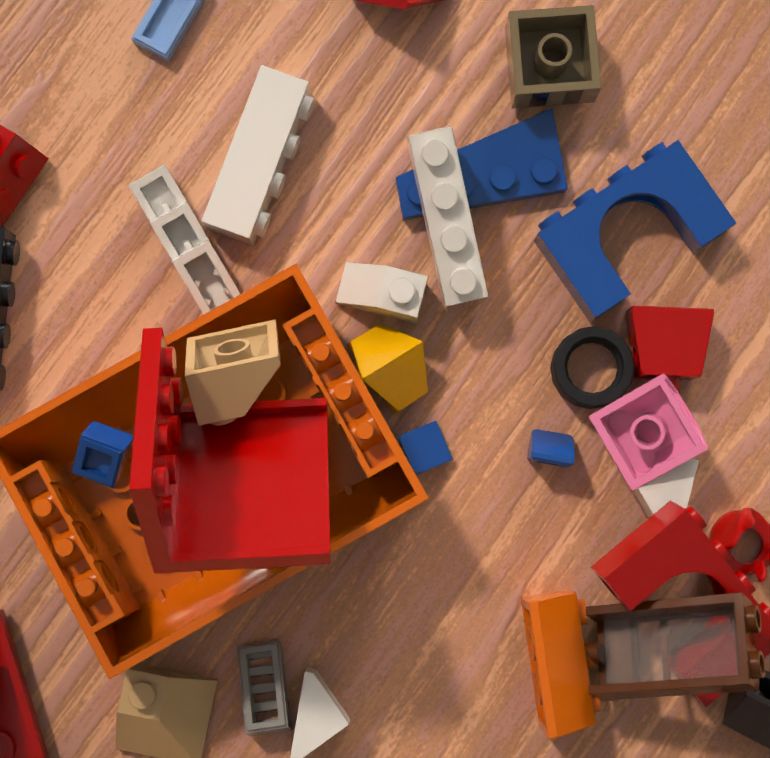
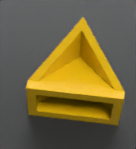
[347,323,428,414]

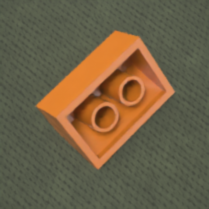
[521,590,601,739]

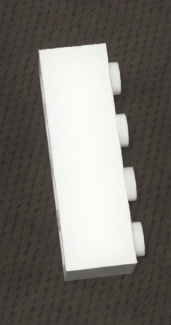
[201,65,315,246]
[406,126,488,307]

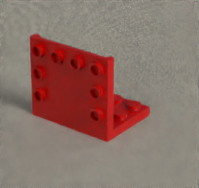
[129,327,331,573]

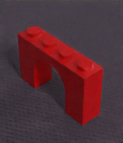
[591,500,770,707]

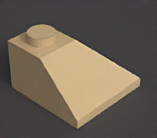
[185,320,281,426]
[116,663,218,758]

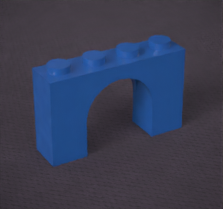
[534,140,736,323]

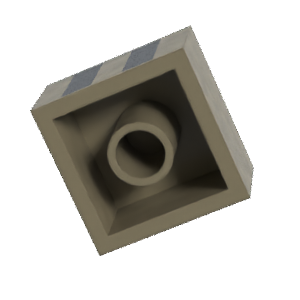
[505,5,601,109]

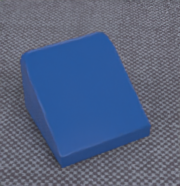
[71,421,134,488]
[397,421,453,475]
[527,429,575,467]

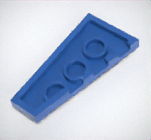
[396,108,568,221]

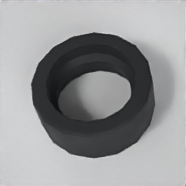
[550,326,635,409]

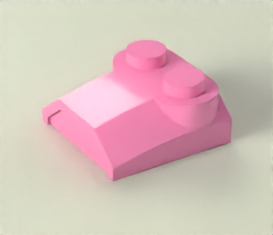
[588,373,709,491]

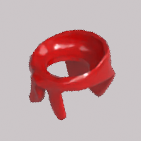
[709,508,770,582]

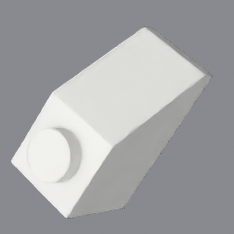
[335,262,428,324]

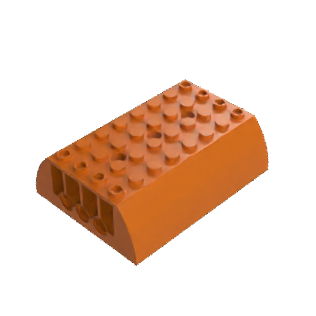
[0,263,429,680]

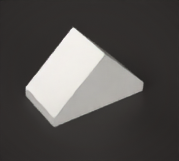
[633,458,699,518]
[290,667,350,758]

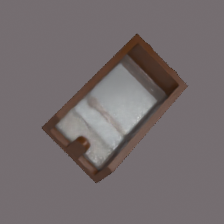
[586,592,765,702]

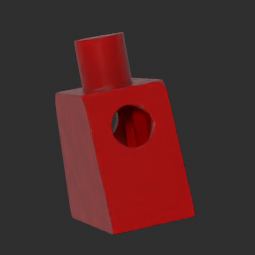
[625,306,714,394]

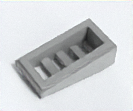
[237,641,292,736]

